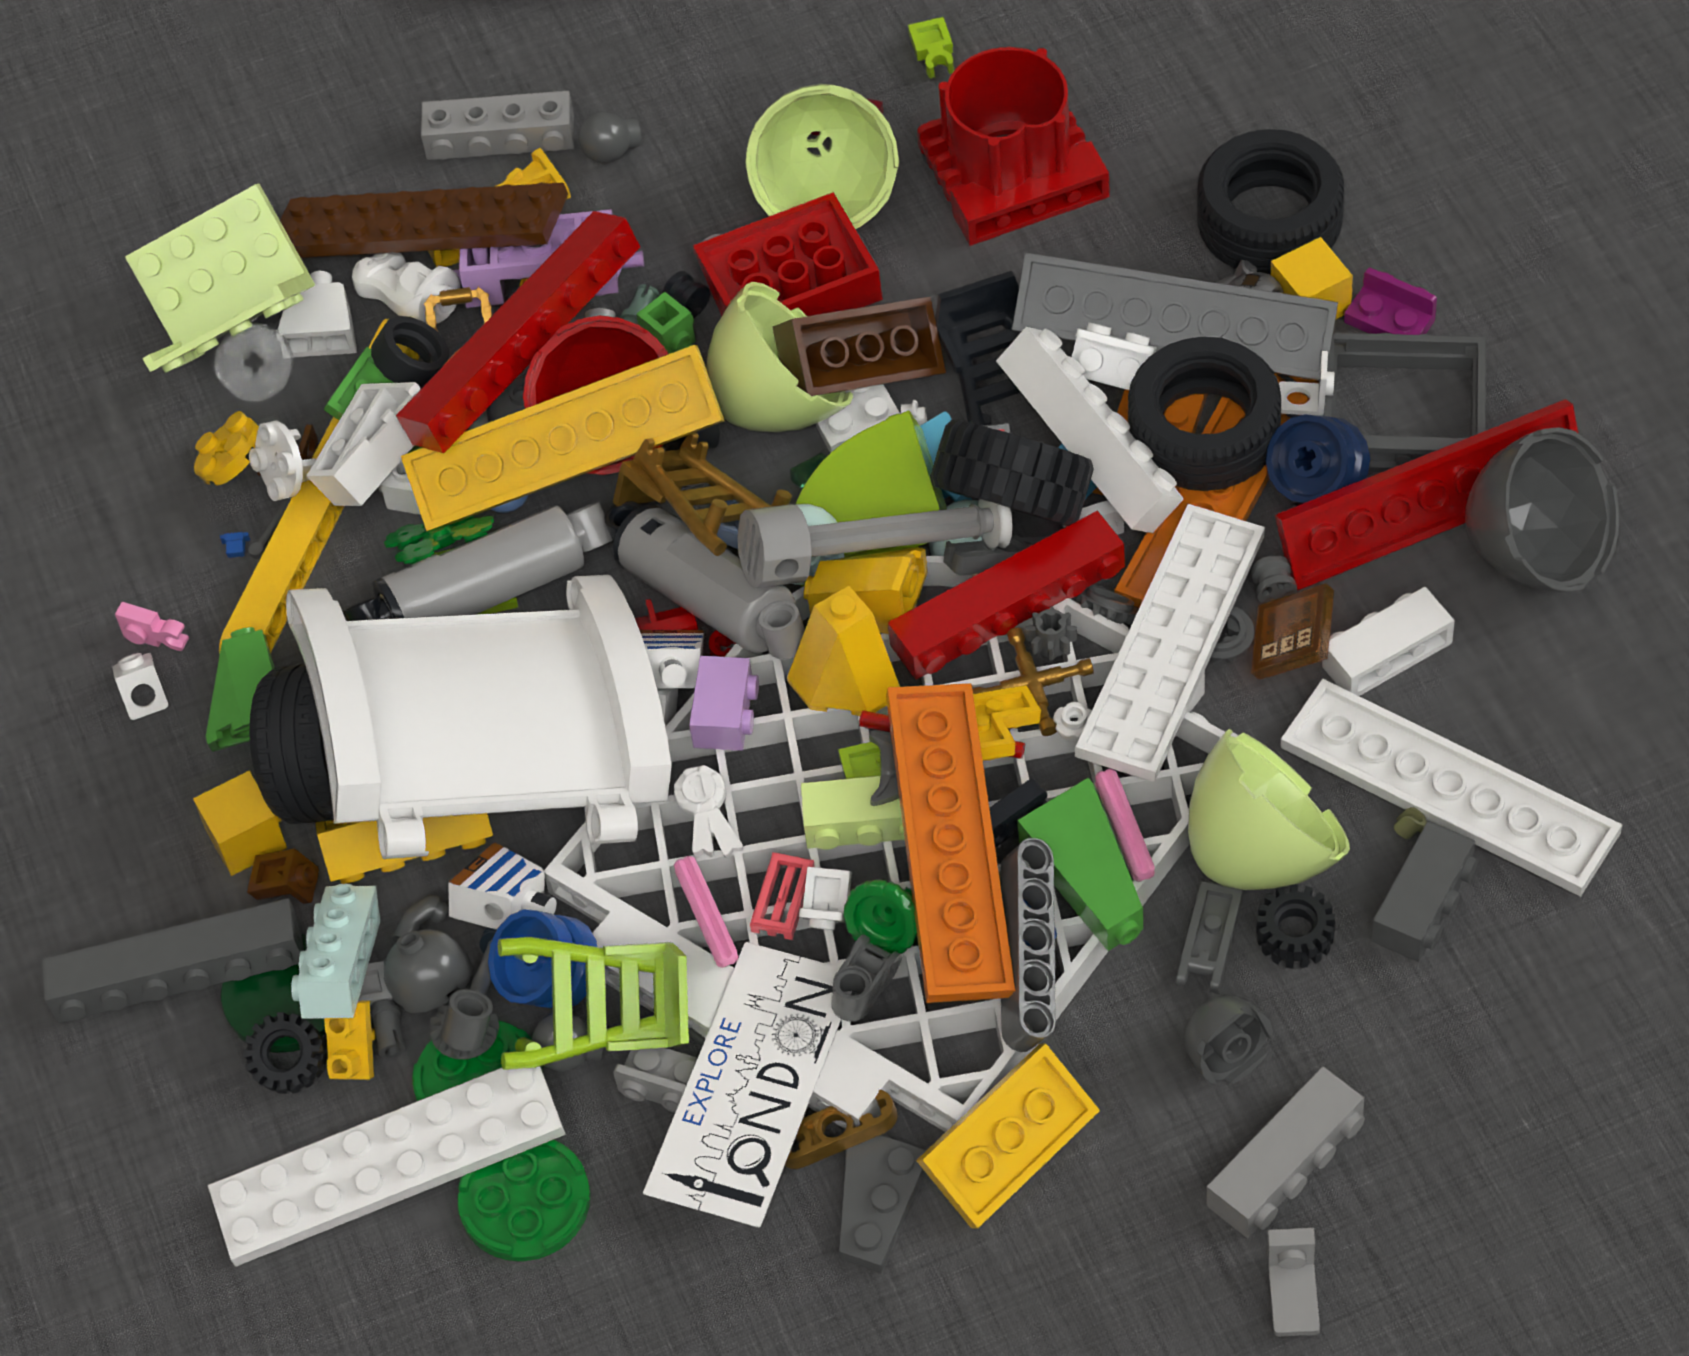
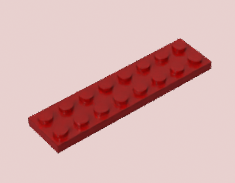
[1275,399,1579,591]

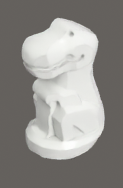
[352,252,460,324]

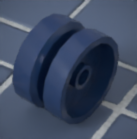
[1266,414,1370,503]

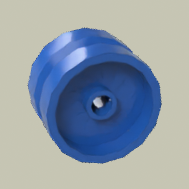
[488,909,598,1009]

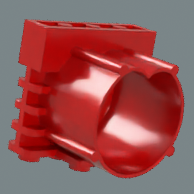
[917,47,1110,246]

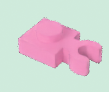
[115,602,189,651]

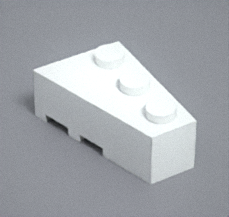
[307,382,421,506]

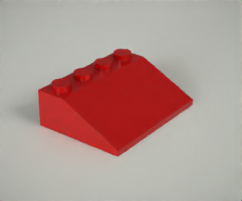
[693,192,883,316]

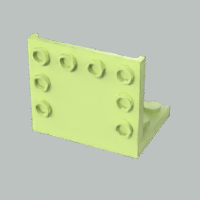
[125,183,315,373]

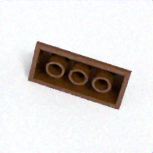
[773,296,946,397]

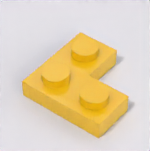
[973,685,1041,761]

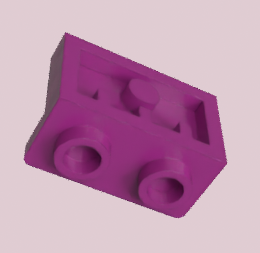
[1344,267,1437,335]

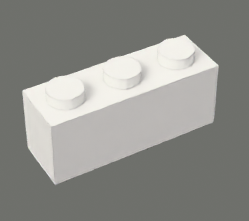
[1322,587,1454,696]

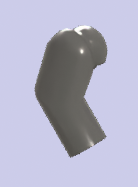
[392,895,449,943]

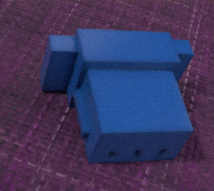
[220,532,251,558]

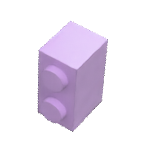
[689,656,759,751]

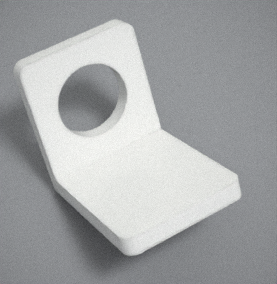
[1279,351,1334,416]
[112,653,168,720]

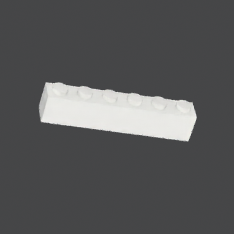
[996,327,1184,533]

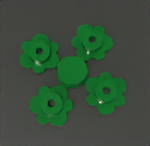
[384,516,494,565]

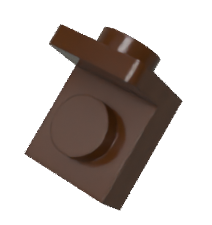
[247,848,319,904]

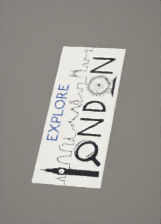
[643,942,852,1228]

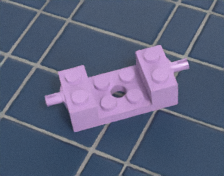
[453,209,644,308]

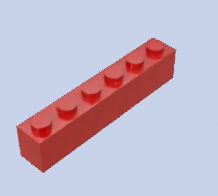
[888,510,1125,680]

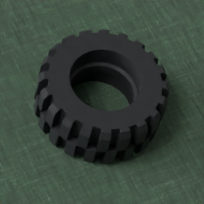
[930,419,1094,526]

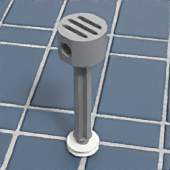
[737,499,1013,588]

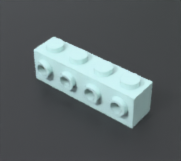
[291,884,380,1018]

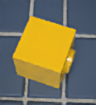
[1271,237,1353,320]
[193,770,287,876]

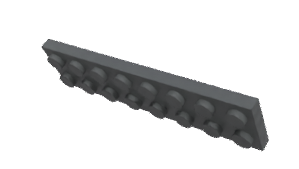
[1012,252,1338,381]

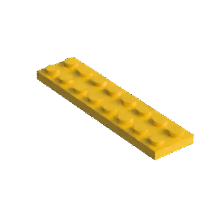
[401,345,724,531]

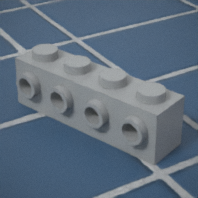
[421,91,574,160]

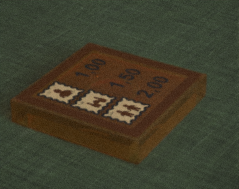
[1251,583,1334,680]

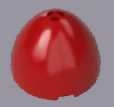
[523,315,669,475]

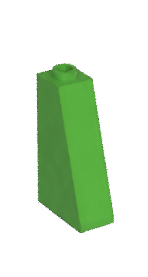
[1018,778,1143,951]

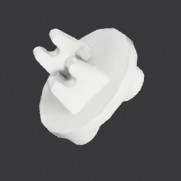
[249,420,316,501]

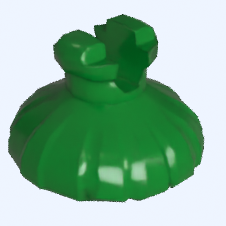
[843,879,917,954]

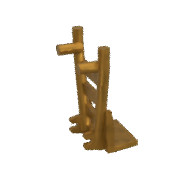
[613,433,792,556]

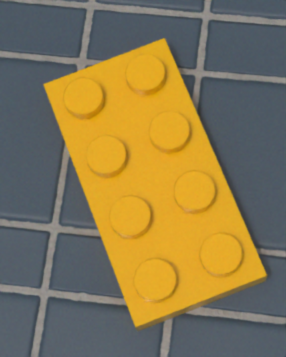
[916,1043,1100,1228]

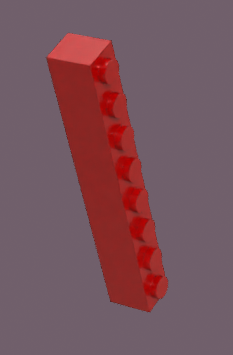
[396,211,641,453]

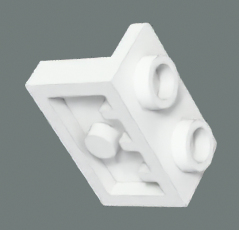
[1072,322,1157,390]

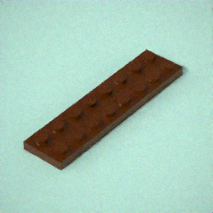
[280,182,568,258]

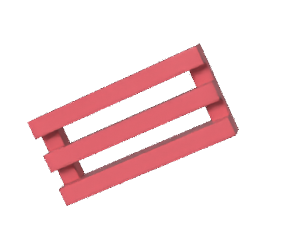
[750,852,815,940]

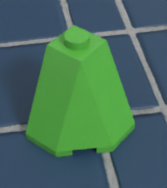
[206,627,274,752]

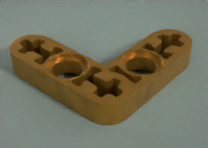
[784,1090,898,1169]

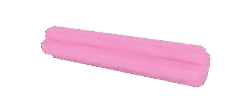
[1095,769,1155,882]
[674,856,738,968]

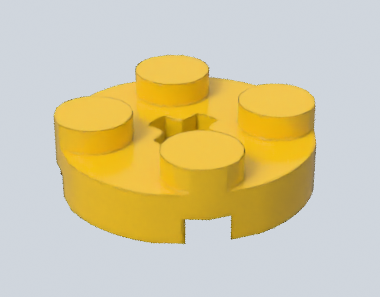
[194,411,259,486]

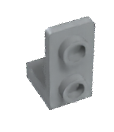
[1267,1228,1320,1337]

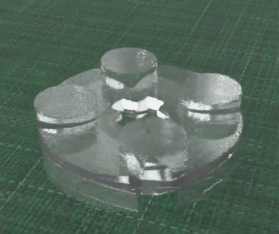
[214,323,294,401]

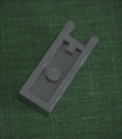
[1176,881,1243,994]

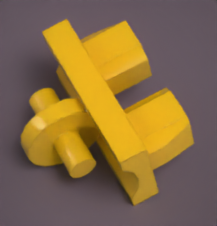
[324,1000,376,1080]

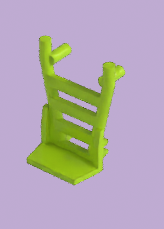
[498,937,689,1070]

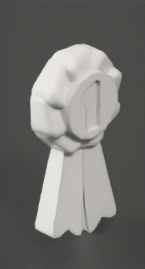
[674,765,743,858]

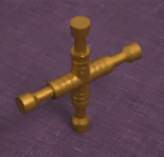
[972,627,1094,736]

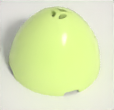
[746,84,899,229]
[706,282,853,432]
[1188,729,1350,890]

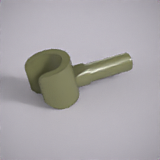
[1394,807,1426,839]

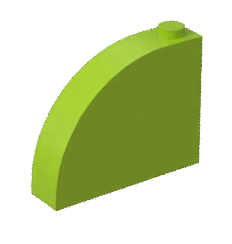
[795,410,947,587]

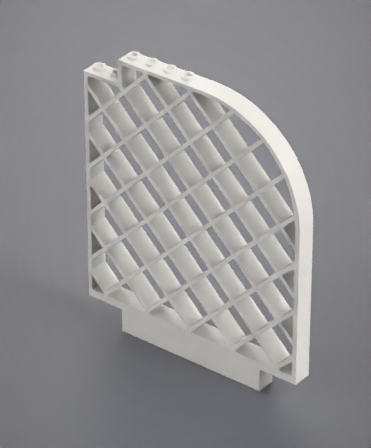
[544,556,1238,1132]

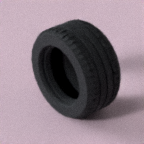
[1197,129,1344,275]
[1128,337,1281,491]
[249,664,334,824]

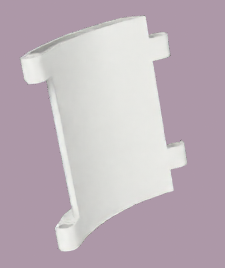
[286,575,672,859]

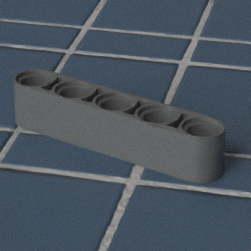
[1000,838,1056,1052]

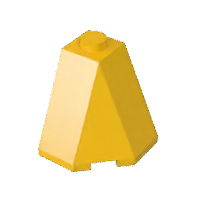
[803,547,928,634]
[787,585,900,716]

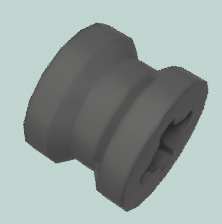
[1250,555,1297,604]

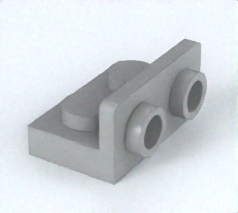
[613,1048,698,1113]

